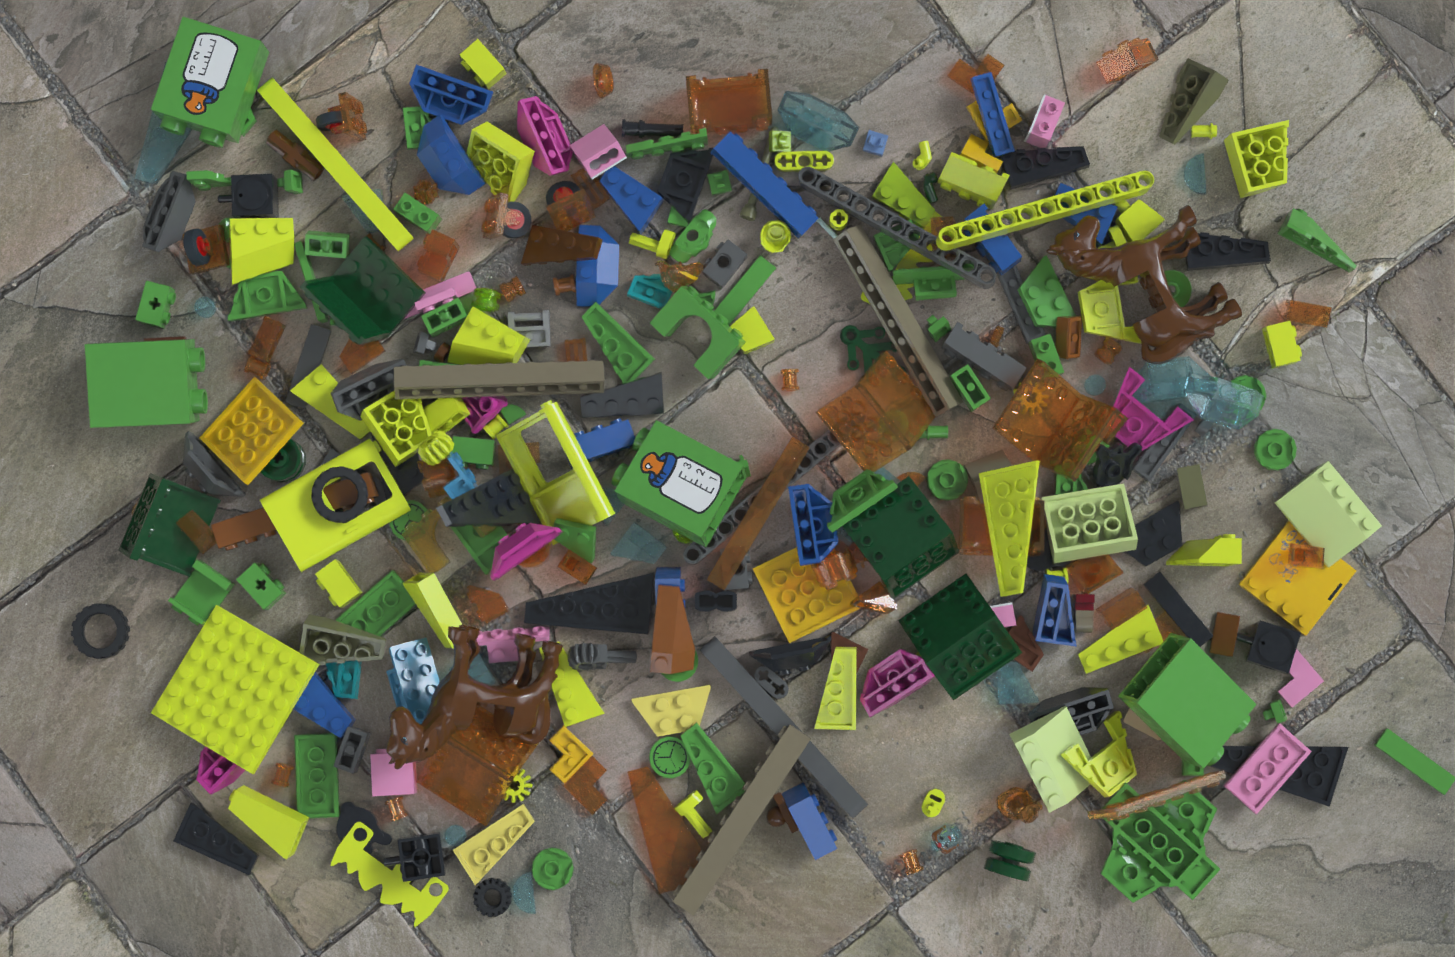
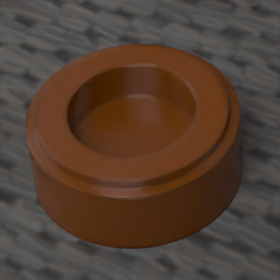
[434,342,451,363]

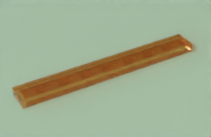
[707,437,810,591]

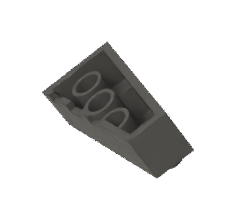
[942,321,1027,391]

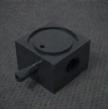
[218,173,279,219]
[1236,620,1301,674]
[383,832,446,882]

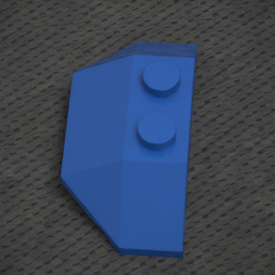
[409,64,494,125]
[417,114,486,195]
[576,225,620,307]
[788,484,839,566]

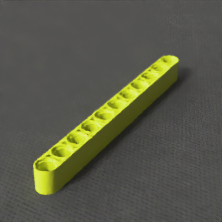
[257,77,414,252]
[936,171,1154,251]

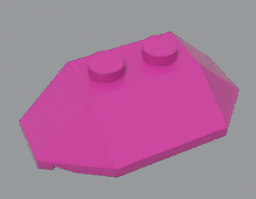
[517,96,573,176]
[490,523,563,581]
[860,649,935,717]
[196,747,245,795]

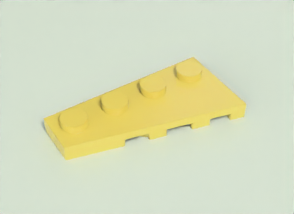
[453,804,535,885]

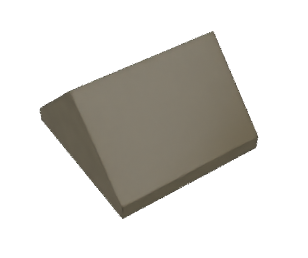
[964,450,1012,503]

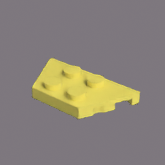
[631,685,711,737]

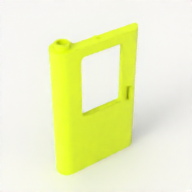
[496,400,615,545]
[260,439,411,572]

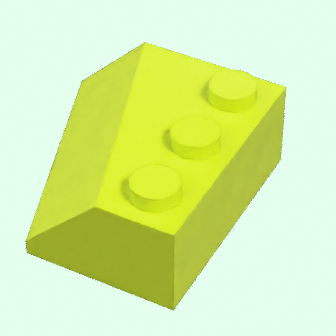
[1224,120,1289,198]
[467,122,535,204]
[937,152,1010,210]
[229,218,294,285]
[447,307,530,365]
[360,391,432,467]
[1166,534,1242,567]

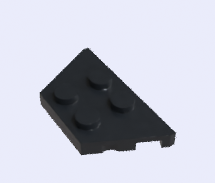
[658,148,713,223]
[370,431,425,500]
[1124,501,1182,567]

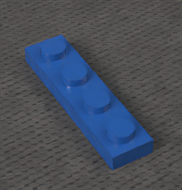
[970,72,1015,157]

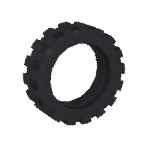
[311,466,368,523]
[71,603,130,659]

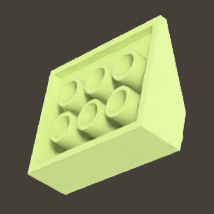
[1275,461,1382,567]
[1042,484,1138,563]
[1009,706,1091,813]

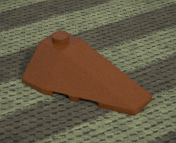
[650,585,695,674]

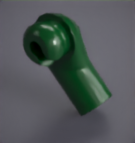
[923,172,938,203]

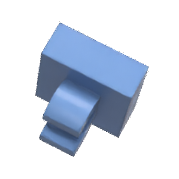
[863,130,888,157]

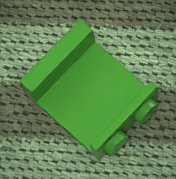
[168,560,235,626]

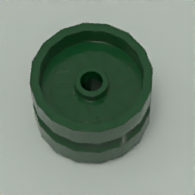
[261,438,306,483]
[984,840,1036,882]

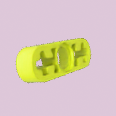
[774,151,834,172]

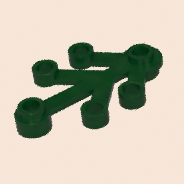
[840,325,907,384]

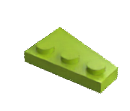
[872,161,935,229]

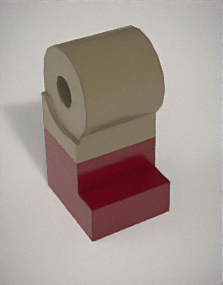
[1073,594,1095,633]

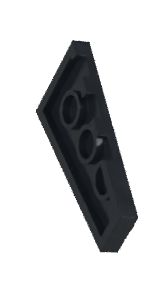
[1000,146,1090,190]
[1185,232,1271,271]
[580,372,664,418]
[173,802,259,875]

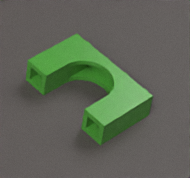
[650,286,746,379]

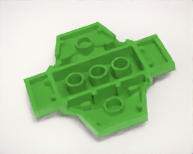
[1097,780,1220,903]

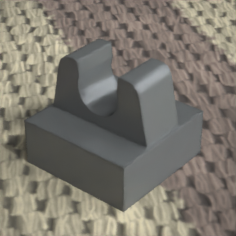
[413,332,437,355]

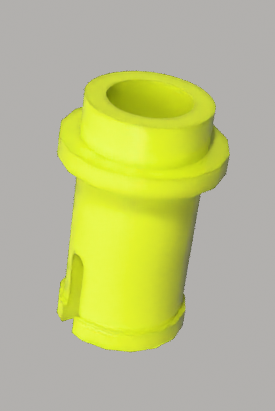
[1191,123,1217,139]

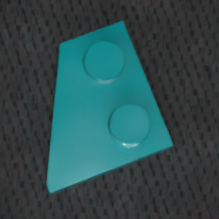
[627,273,680,309]
[326,660,362,699]

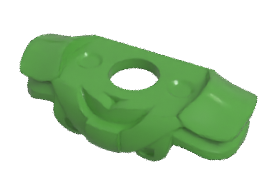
[669,209,716,263]

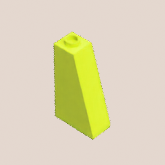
[403,572,462,649]
[228,785,309,860]

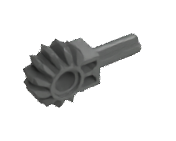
[568,642,637,671]

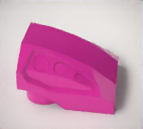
[461,396,508,434]

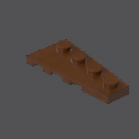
[521,225,603,266]

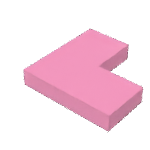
[1277,649,1324,708]

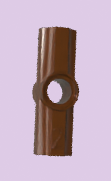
[265,129,325,181]

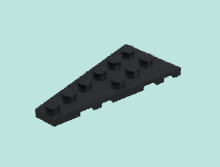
[436,469,541,527]
[524,572,654,635]
[1211,746,1349,807]

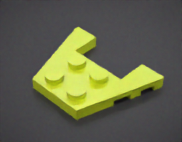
[1078,276,1141,344]
[1061,711,1137,798]

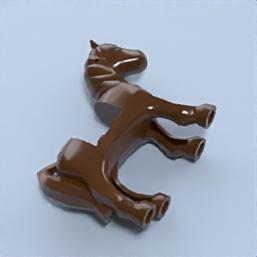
[1046,205,1242,364]
[386,625,563,770]

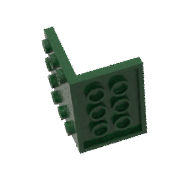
[300,236,426,345]
[118,473,221,577]
[842,476,960,600]
[898,573,1022,701]

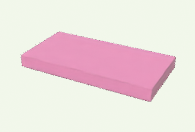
[1223,723,1312,815]

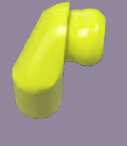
[912,141,932,170]

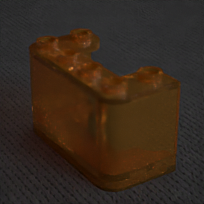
[686,69,772,135]
[959,496,1044,556]

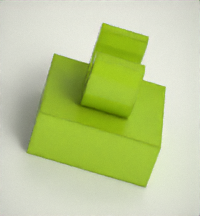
[769,131,791,153]

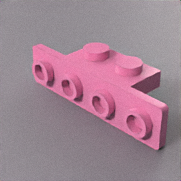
[403,272,477,320]
[477,626,550,663]

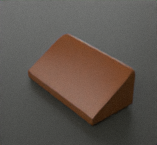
[1055,316,1082,359]
[1209,612,1240,657]

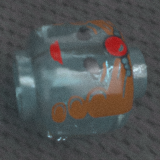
[930,823,963,854]

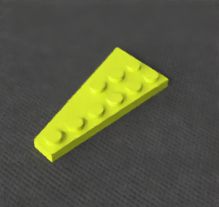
[979,460,1040,597]

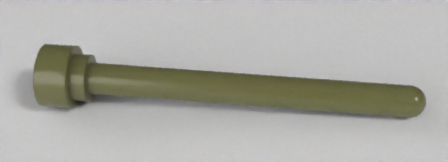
[739,126,779,221]

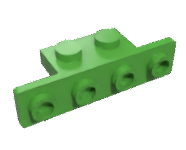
[892,264,974,301]

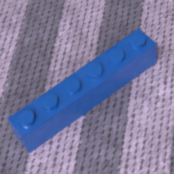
[711,131,819,239]

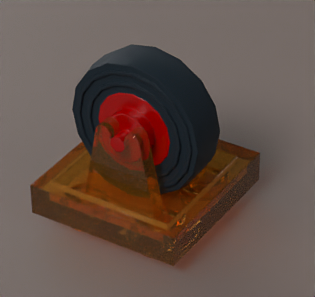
[316,92,367,141]
[546,181,596,231]
[481,193,532,240]
[183,225,230,275]

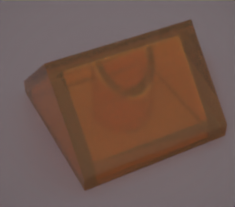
[1066,554,1123,594]

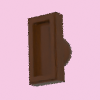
[766,792,799,833]

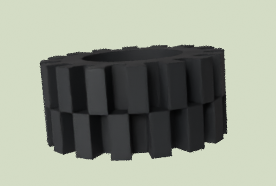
[473,878,512,917]

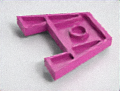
[1105,366,1194,451]

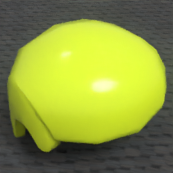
[760,220,791,253]

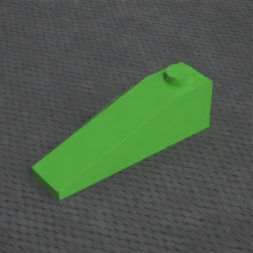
[1277,208,1357,273]

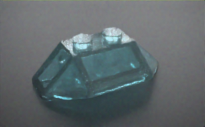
[777,91,860,152]
[1132,356,1213,404]
[1183,372,1263,430]

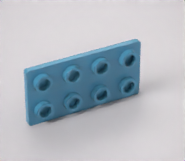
[443,451,481,499]
[386,638,440,724]

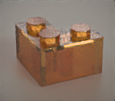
[1096,37,1159,84]
[417,229,460,283]

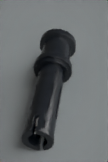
[622,119,684,138]

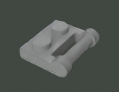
[508,310,551,348]

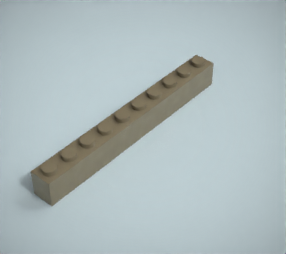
[833,224,963,417]
[394,360,604,399]
[672,724,811,916]

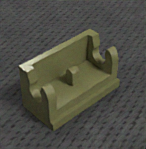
[1177,464,1208,509]

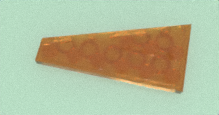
[627,766,720,894]
[1087,770,1226,821]

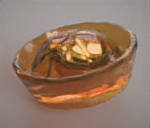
[593,63,614,99]

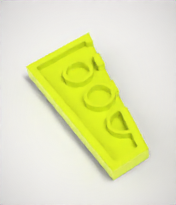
[290,364,370,440]
[1078,604,1163,674]
[539,641,605,727]
[814,647,857,730]

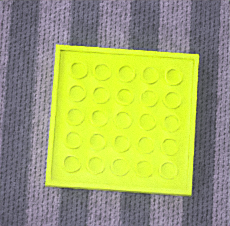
[151,605,320,774]

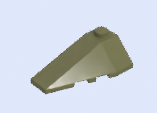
[1159,58,1229,145]
[299,614,386,665]

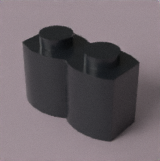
[695,591,737,612]

